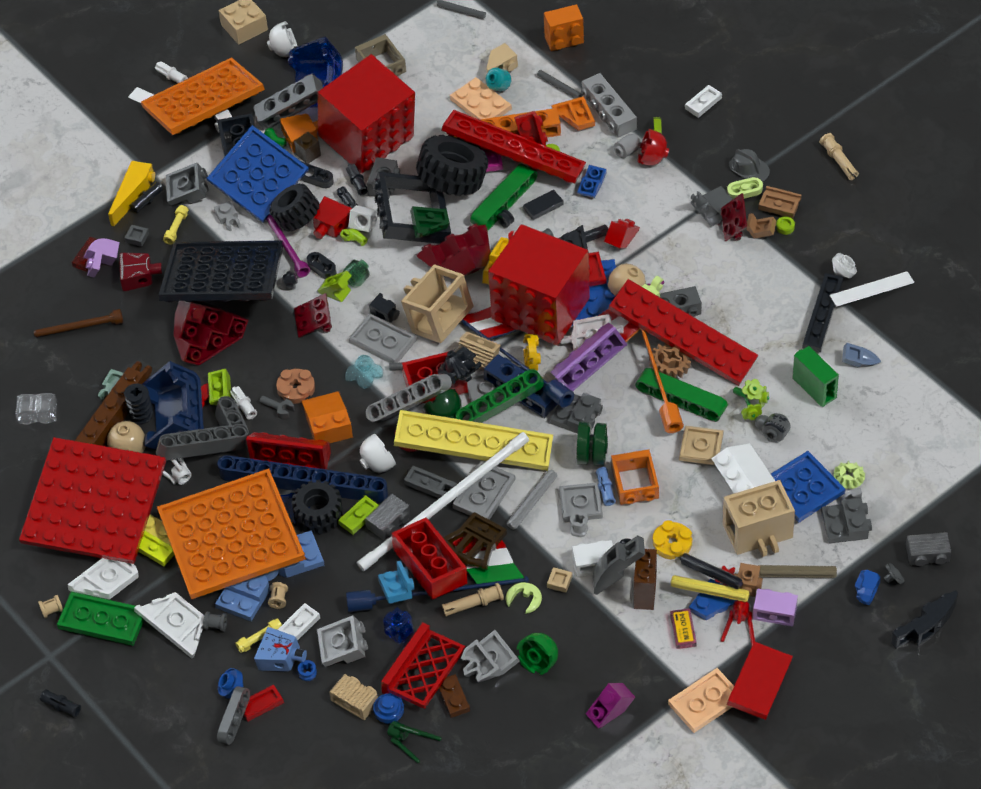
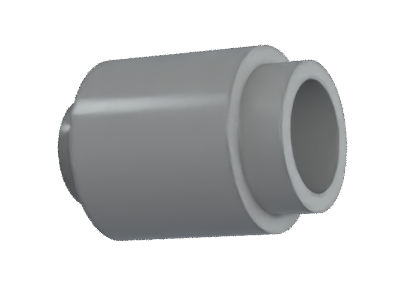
[614,134,641,158]

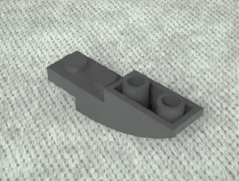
[593,535,645,595]

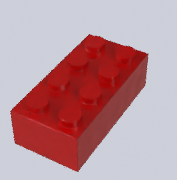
[392,517,467,600]

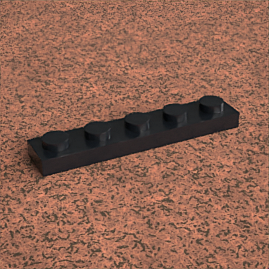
[802,273,843,353]

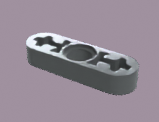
[217,686,250,745]

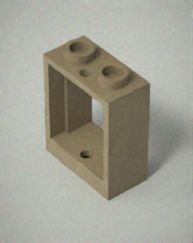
[355,34,406,76]

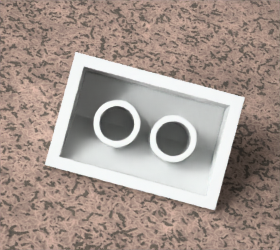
[711,443,775,493]

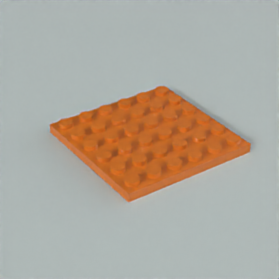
[157,469,306,599]

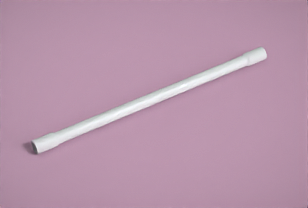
[356,432,530,572]

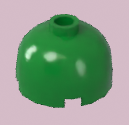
[517,633,558,675]

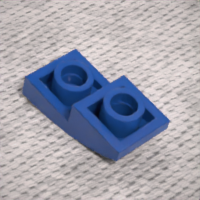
[577,165,607,198]

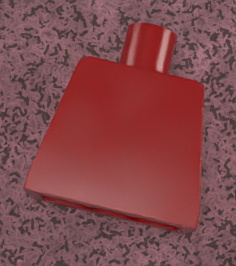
[313,196,352,239]

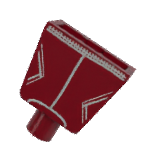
[120,253,162,291]

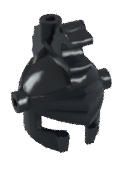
[437,344,482,386]

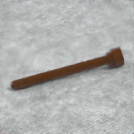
[34,309,123,337]

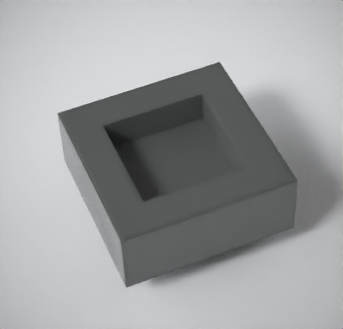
[124,225,149,247]

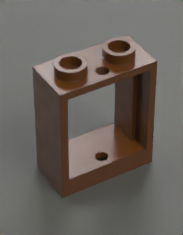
[634,549,657,610]

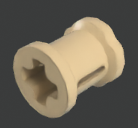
[268,582,288,609]
[38,595,63,619]

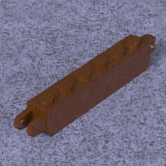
[75,361,152,446]

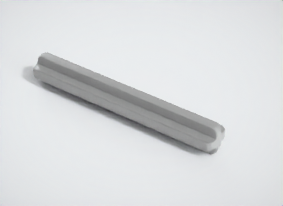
[507,470,557,530]

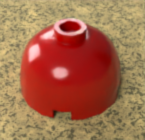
[637,129,669,166]

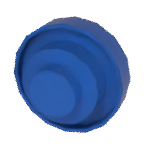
[218,668,243,699]
[373,694,404,723]

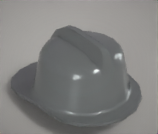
[729,149,770,182]

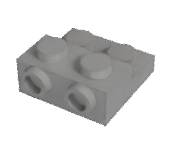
[317,616,368,667]

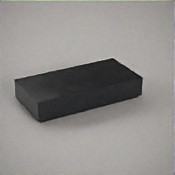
[523,189,564,220]

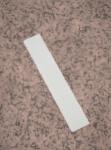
[830,272,914,306]

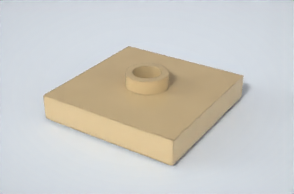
[679,426,724,465]

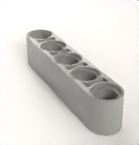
[366,374,452,422]

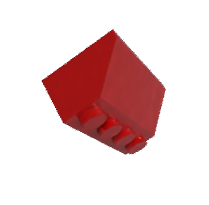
[246,432,331,470]

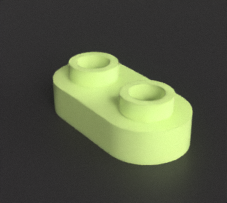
[727,177,763,199]

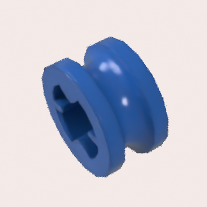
[298,660,317,681]

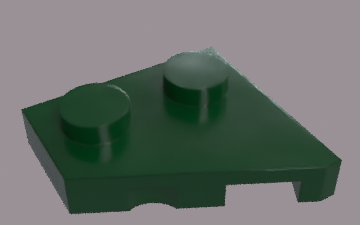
[410,206,450,238]

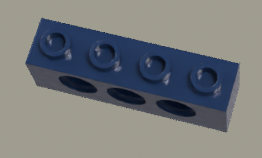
[484,354,558,418]

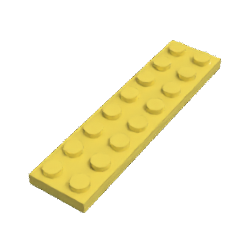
[394,410,553,471]

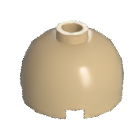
[608,263,646,296]
[107,421,146,453]

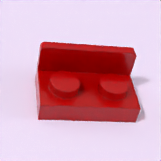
[514,111,548,146]

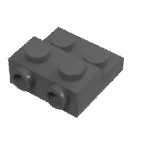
[166,163,209,206]
[550,393,603,434]
[821,498,872,544]

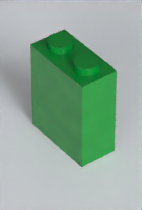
[792,346,839,407]

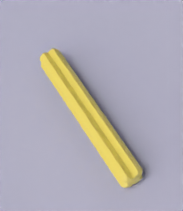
[671,575,750,602]

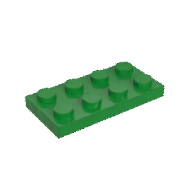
[57,592,144,646]

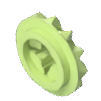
[833,460,865,489]

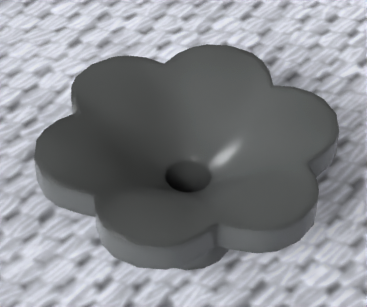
[884,563,905,584]

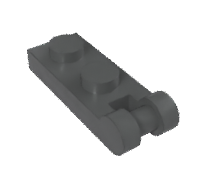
[404,466,457,505]

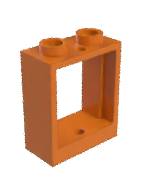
[611,449,659,505]

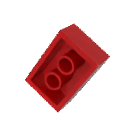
[402,352,468,404]

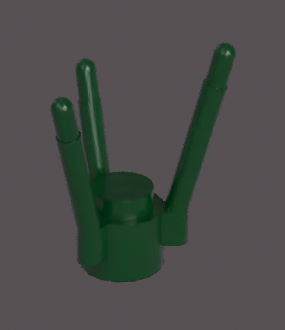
[387,721,442,763]

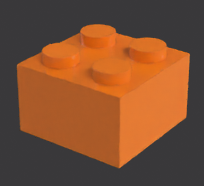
[544,4,584,51]

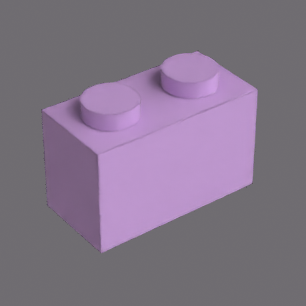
[753,589,798,626]

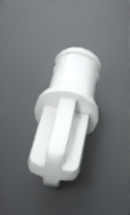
[155,62,188,83]
[230,386,257,420]

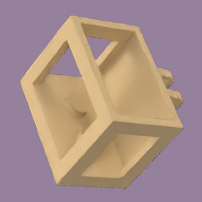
[401,265,474,343]
[723,480,795,557]

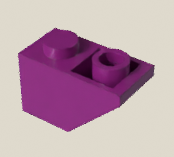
[586,683,635,728]

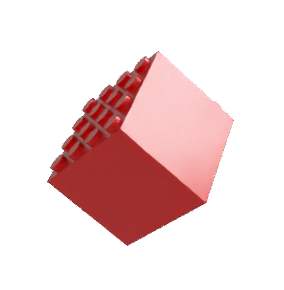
[318,54,415,174]
[488,224,590,345]

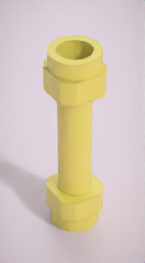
[163,205,189,245]
[235,618,282,653]

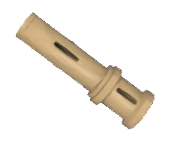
[819,133,859,180]
[442,583,504,617]

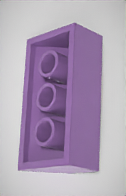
[551,322,627,391]

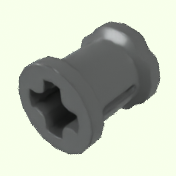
[203,611,227,632]

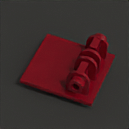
[721,193,747,241]
[294,293,332,338]

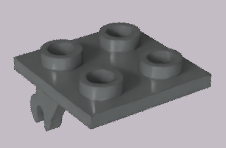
[691,186,733,226]

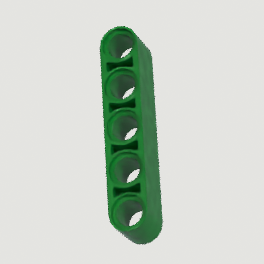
[470,163,538,231]
[635,368,728,422]
[456,369,544,423]

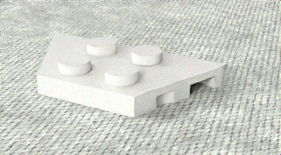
[68,558,139,600]
[134,592,204,659]

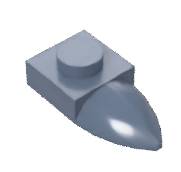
[842,343,881,367]

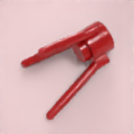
[721,600,755,646]

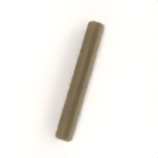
[758,565,837,578]

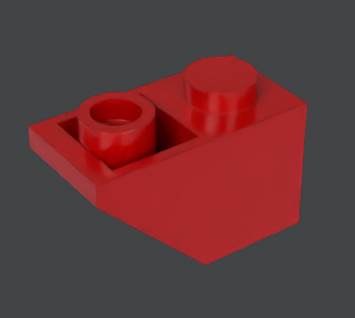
[604,219,640,248]

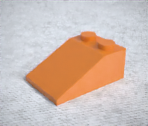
[302,391,353,443]

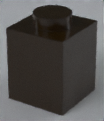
[294,132,321,164]

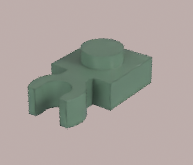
[98,369,123,400]

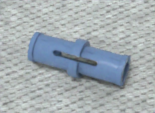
[596,467,616,506]

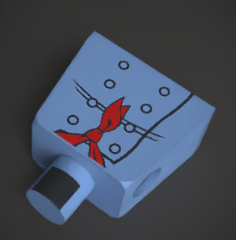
[254,627,307,671]

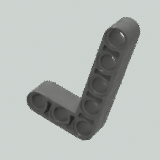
[156,396,249,460]

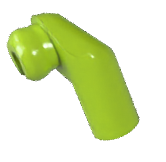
[340,229,368,246]

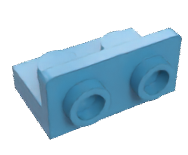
[378,561,414,603]

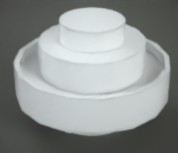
[832,253,857,278]

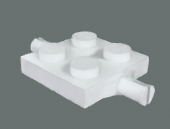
[561,314,624,351]

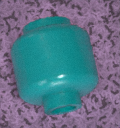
[485,67,512,92]

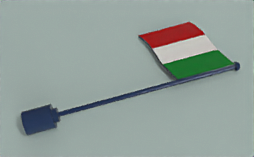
[346,537,529,613]

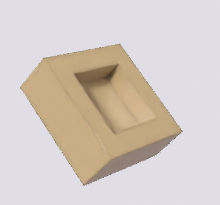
[547,567,573,593]

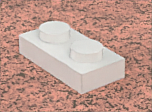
[685,85,722,118]
[278,603,320,640]

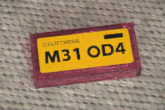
[670,609,697,649]

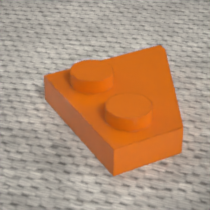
[551,96,595,131]

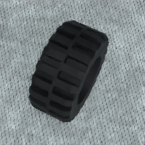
[416,134,488,196]

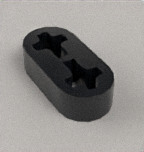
[307,252,337,279]

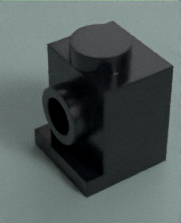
[369,293,400,323]

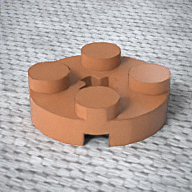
[276,369,315,404]

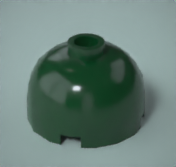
[422,389,462,419]

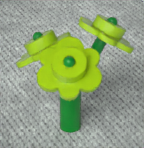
[733,379,769,420]

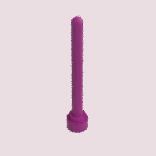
[266,214,310,278]

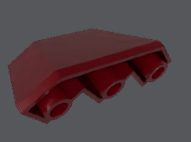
[416,224,491,276]
[174,301,248,365]

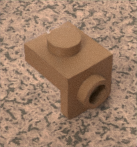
[746,213,777,239]

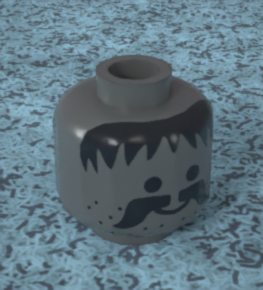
[762,413,791,442]

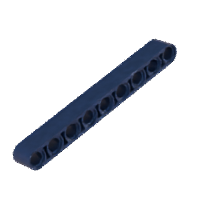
[218,456,388,503]

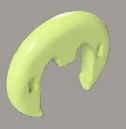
[506,582,542,614]

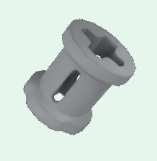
[570,512,588,537]

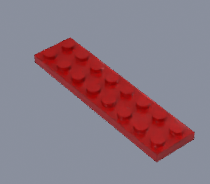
[441,110,586,184]
[608,279,758,386]

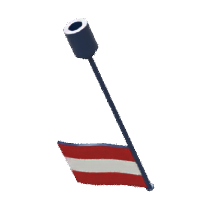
[461,307,574,408]

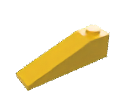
[108,161,155,226]

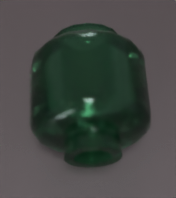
[343,259,370,287]

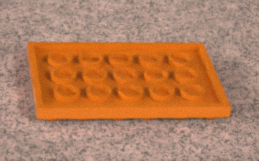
[141,57,265,135]

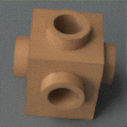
[734,563,763,597]

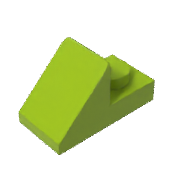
[317,271,352,302]

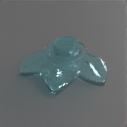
[345,355,383,389]

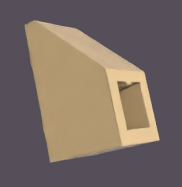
[486,43,518,73]

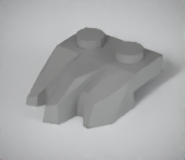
[461,630,520,682]

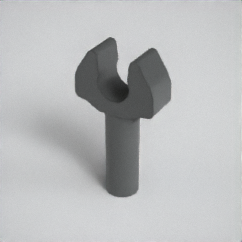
[260,396,295,419]

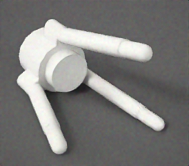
[162,458,191,485]

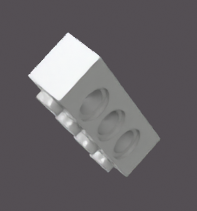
[581,73,637,138]

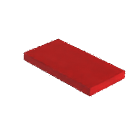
[727,641,793,720]

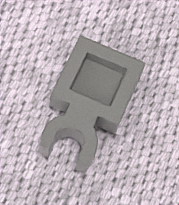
[214,201,240,231]

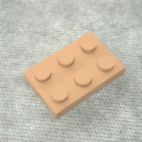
[450,77,512,120]
[668,668,734,733]

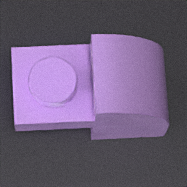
[83,238,119,277]

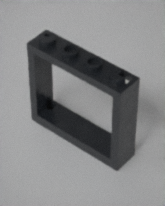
[372,172,451,244]

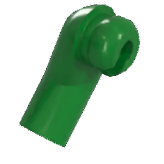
[264,128,287,147]

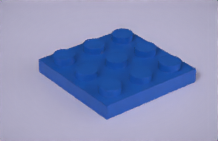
[771,451,846,523]

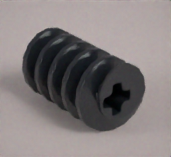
[124,383,153,425]

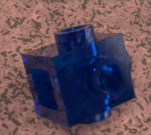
[383,607,413,644]

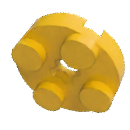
[523,334,541,371]
[653,520,692,560]

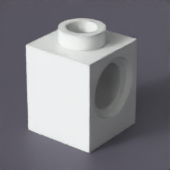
[348,205,378,232]

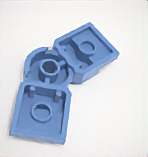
[215,530,324,622]

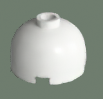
[267,21,298,57]
[359,434,396,473]

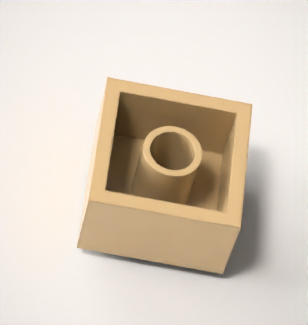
[219,0,268,45]

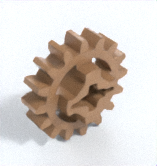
[649,343,691,378]

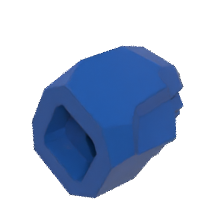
[855,570,880,605]

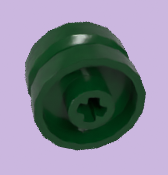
[576,422,608,466]

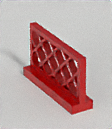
[381,622,465,709]

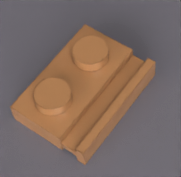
[758,186,802,218]

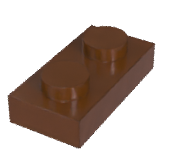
[439,674,470,718]

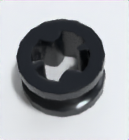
[496,209,514,228]

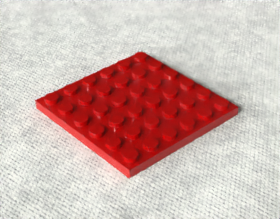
[19,437,167,564]

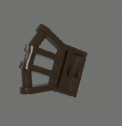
[443,512,507,570]

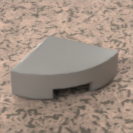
[840,488,862,504]

